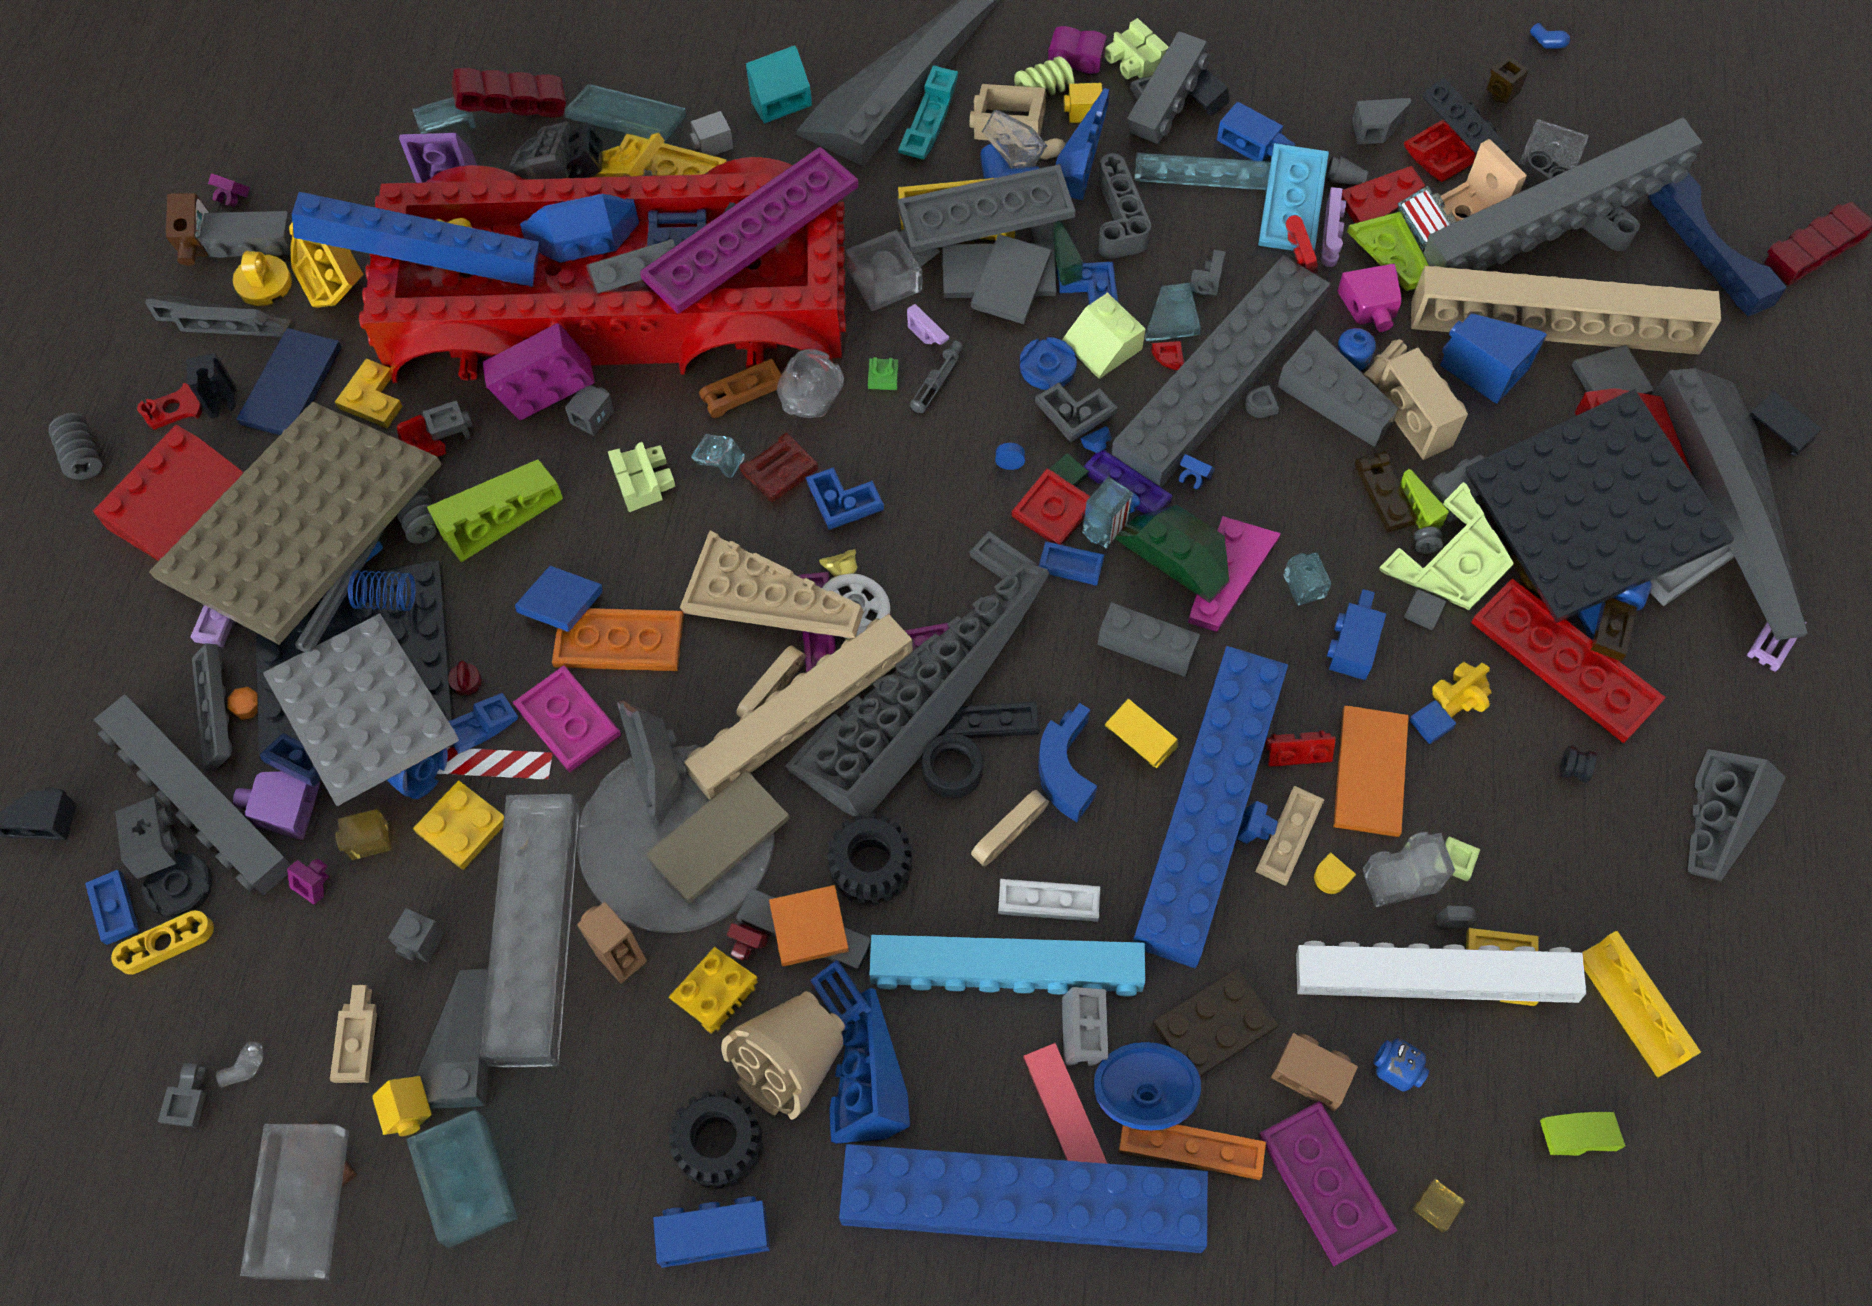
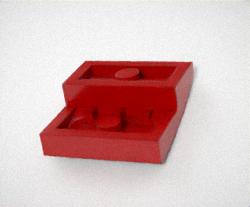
[1404,119,1476,182]

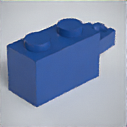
[1217,102,1295,165]
[1326,589,1386,680]

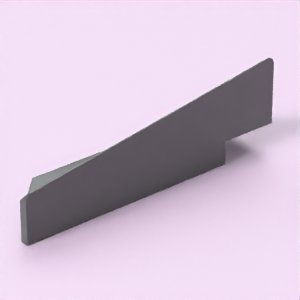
[145,294,292,337]

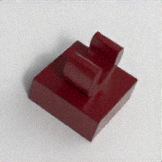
[727,922,770,960]

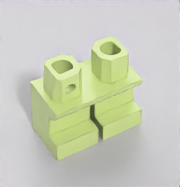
[1104,18,1169,80]
[608,442,675,512]

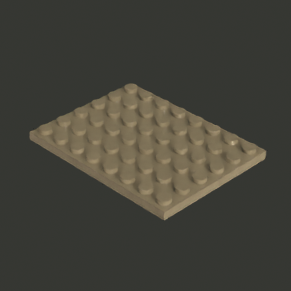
[149,402,442,645]

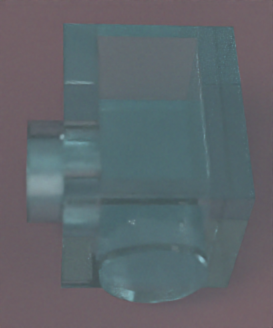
[1283,552,1331,606]

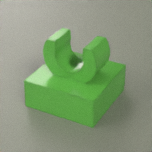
[868,357,899,390]

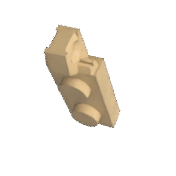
[330,985,377,1083]

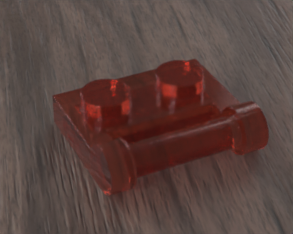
[739,432,818,503]

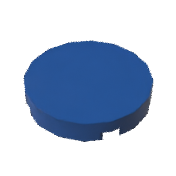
[1020,337,1077,390]

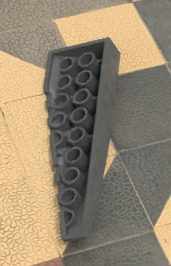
[796,0,1000,167]
[1653,368,1808,640]

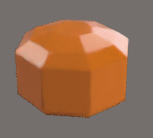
[227,687,258,720]

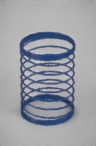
[348,570,415,611]

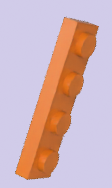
[1118,1125,1266,1180]

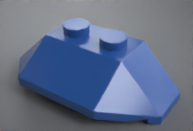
[520,194,639,263]

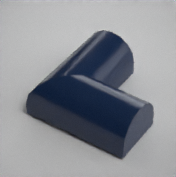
[260,733,322,787]

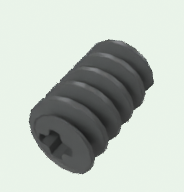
[48,413,102,480]
[397,484,437,544]

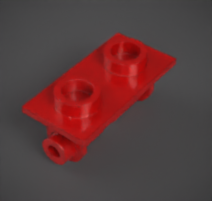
[1265,730,1336,767]

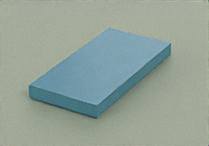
[1258,143,1329,251]

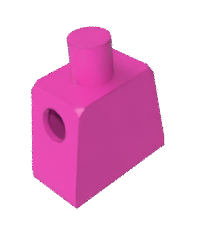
[1337,264,1402,332]

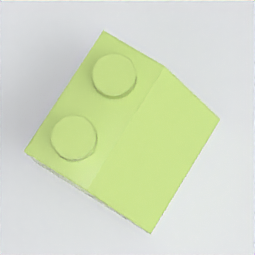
[1062,293,1146,379]

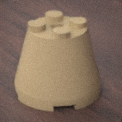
[721,991,845,1120]

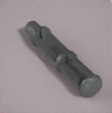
[910,341,963,413]

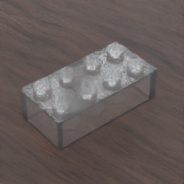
[240,1124,349,1280]

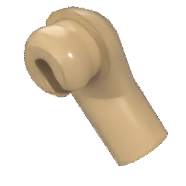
[1024,138,1066,160]

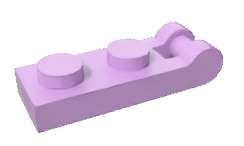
[1321,187,1346,267]

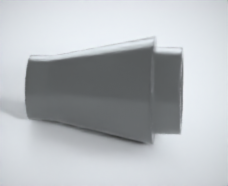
[1325,156,1368,185]

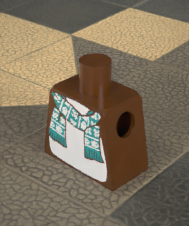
[166,193,210,266]

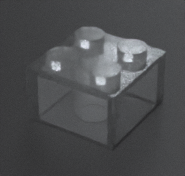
[846,230,922,311]

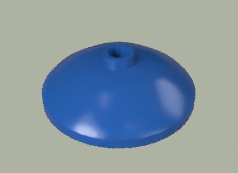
[1094,1042,1201,1130]

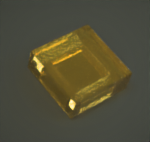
[1413,1179,1465,1233]

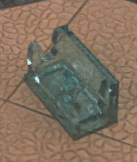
[412,97,476,134]

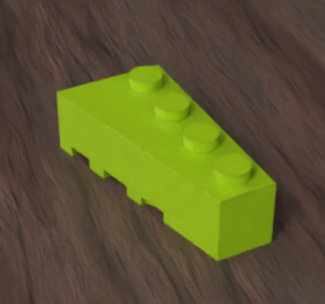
[427,459,563,562]

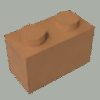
[1271,1033,1358,1111]

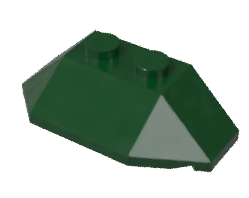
[1116,505,1230,603]

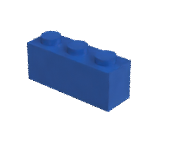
[653,1196,770,1268]

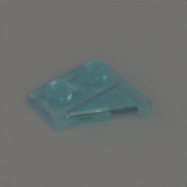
[1145,283,1201,342]

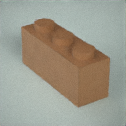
[577,901,647,984]

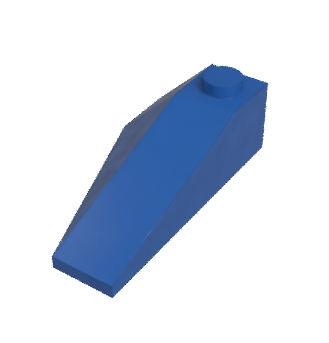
[1056,88,1109,200]
[829,988,910,1144]

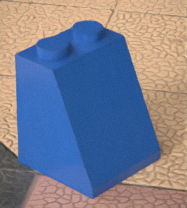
[1440,313,1547,404]

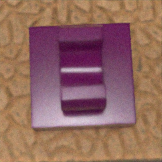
[208,173,250,207]
[287,858,329,905]

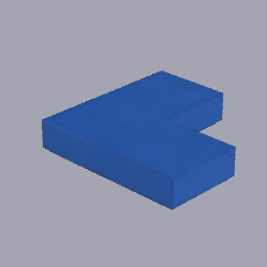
[1057,262,1118,305]

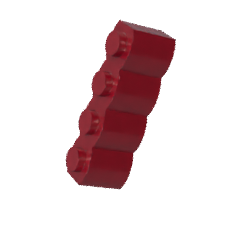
[452,68,566,117]
[1764,202,1872,285]

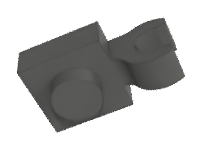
[158,1063,207,1128]

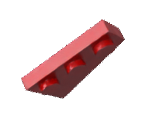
[1341,166,1425,224]

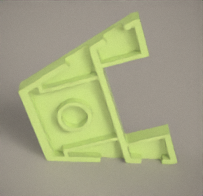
[1379,482,1514,610]

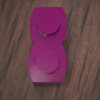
[1048,26,1107,74]

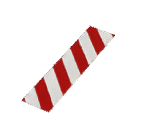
[437,747,553,779]

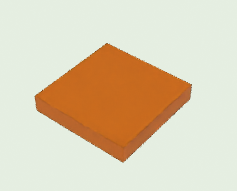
[769,885,849,967]

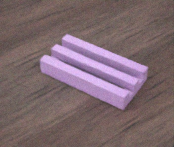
[1746,622,1807,672]

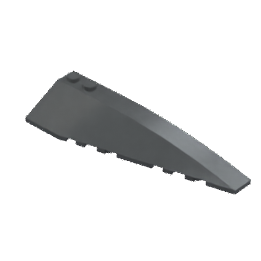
[785,562,1049,819]

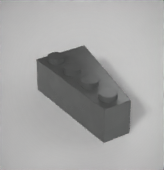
[1277,329,1399,447]

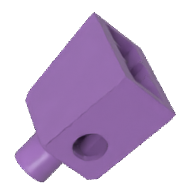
[233,771,320,840]

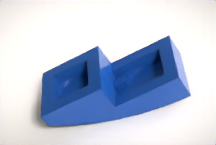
[448,693,518,754]

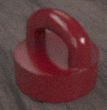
[448,660,482,696]

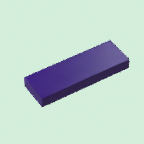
[1084,450,1173,514]

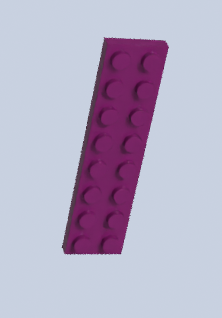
[640,147,859,314]

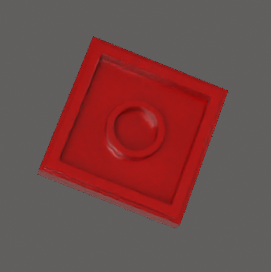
[1011,468,1091,545]

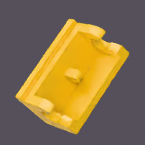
[1105,699,1178,768]

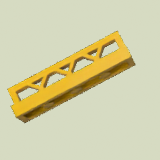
[1582,931,1701,1078]

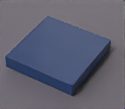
[515,566,603,632]

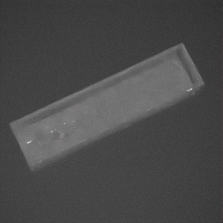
[480,794,579,1067]

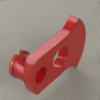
[137,383,203,430]

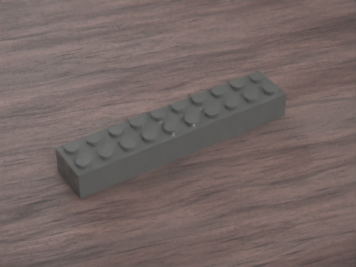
[1424,117,1703,271]
[1111,255,1331,488]

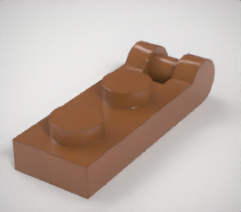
[699,359,785,418]

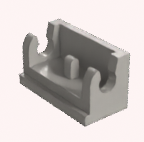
[1062,987,1108,1066]

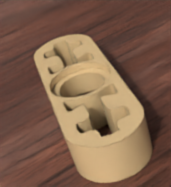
[736,646,806,718]
[971,790,1049,866]

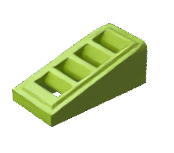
[1400,469,1449,529]

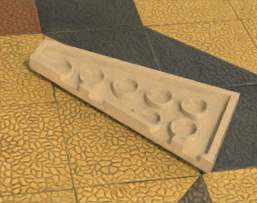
[680,531,864,639]

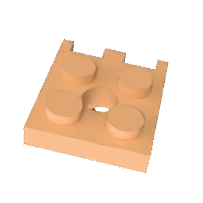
[1434,139,1527,225]

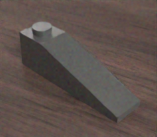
[1688,749,1785,881]
[417,969,495,1109]

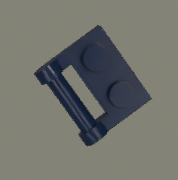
[647,209,708,247]

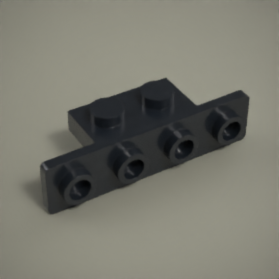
[1422,78,1510,155]

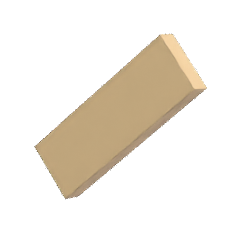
[1255,786,1324,886]

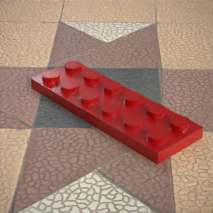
[1471,579,1666,743]

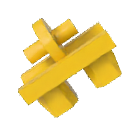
[1432,662,1491,718]

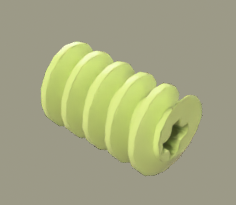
[1014,56,1074,96]

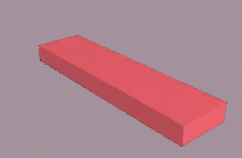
[1023,1043,1108,1164]

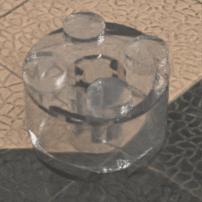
[777,349,844,418]

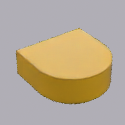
[1314,852,1356,894]

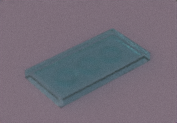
[565,84,686,143]

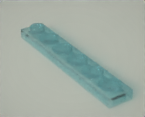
[1135,153,1271,190]

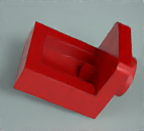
[397,415,446,457]

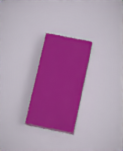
[1258,1101,1398,1266]

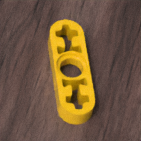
[111,910,214,974]

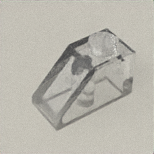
[982,110,1047,169]

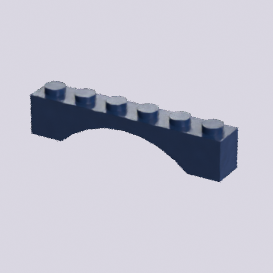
[1648,173,1787,317]

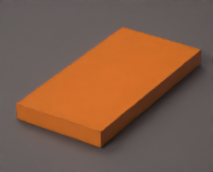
[552,608,684,671]
[1333,706,1408,837]

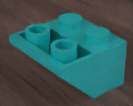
[746,45,812,124]

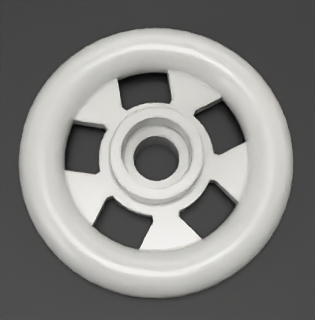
[822,573,890,639]

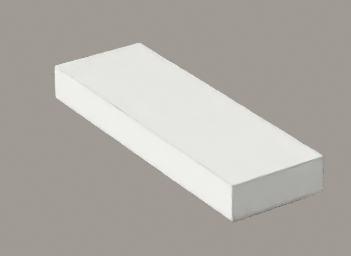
[998,879,1100,922]

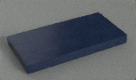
[236,328,342,435]

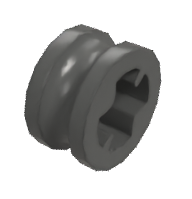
[1414,527,1444,554]

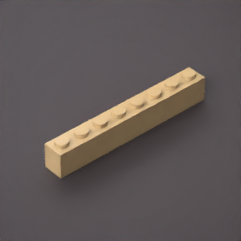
[684,614,913,800]

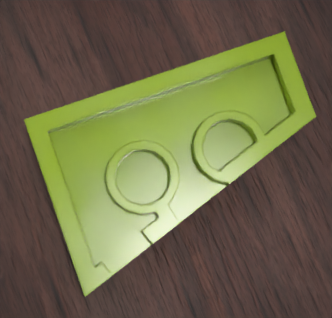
[1347,212,1429,291]

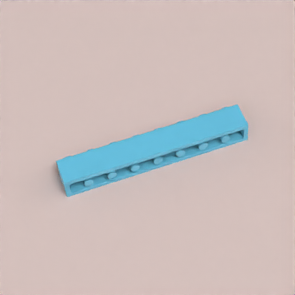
[869,935,1145,997]

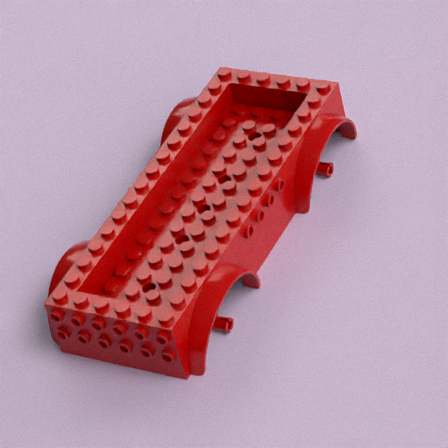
[359,157,846,383]

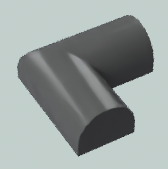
[1035,383,1118,442]

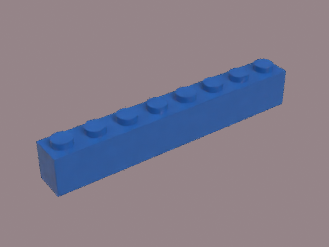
[292,192,539,287]

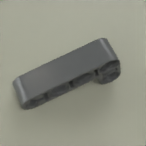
[1098,153,1151,259]

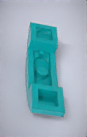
[898,65,958,159]

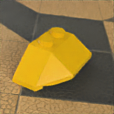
[289,223,364,308]

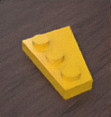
[590,132,665,178]

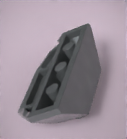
[508,121,574,179]
[617,700,686,828]

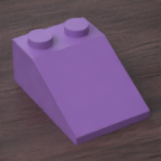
[399,133,477,183]

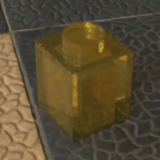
[335,809,391,860]

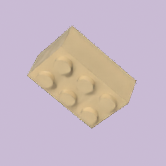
[1378,348,1468,460]

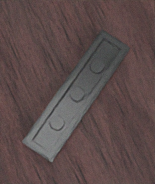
[736,888,871,972]

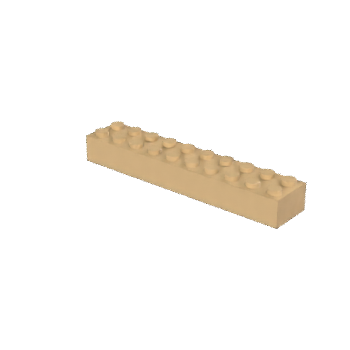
[1411,266,1721,355]

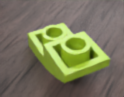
[1540,1112,1625,1156]

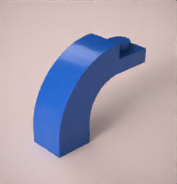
[1038,703,1097,823]

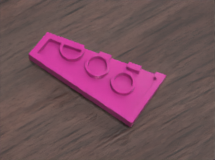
[1188,516,1281,632]

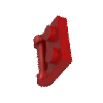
[1286,215,1318,274]

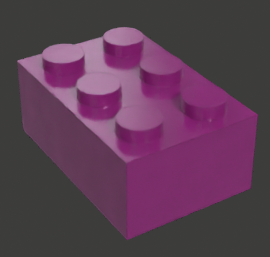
[483,323,595,420]

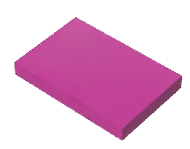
[513,666,621,773]

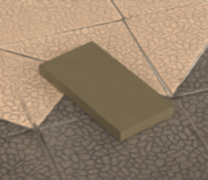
[645,770,790,904]

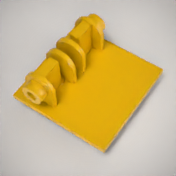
[669,947,758,1034]

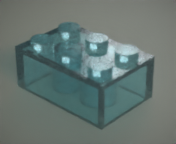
[406,1109,518,1248]

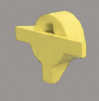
[819,549,858,577]

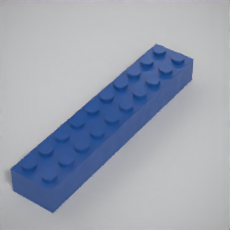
[1133,646,1288,969]
[839,1144,1208,1253]

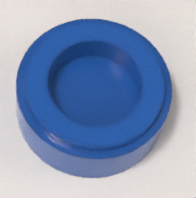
[995,443,1025,470]

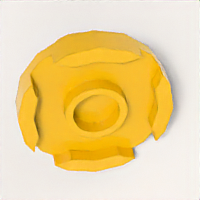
[233,251,292,306]

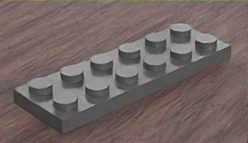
[897,164,1075,253]

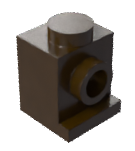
[1486,55,1529,104]

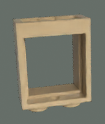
[970,84,1046,143]

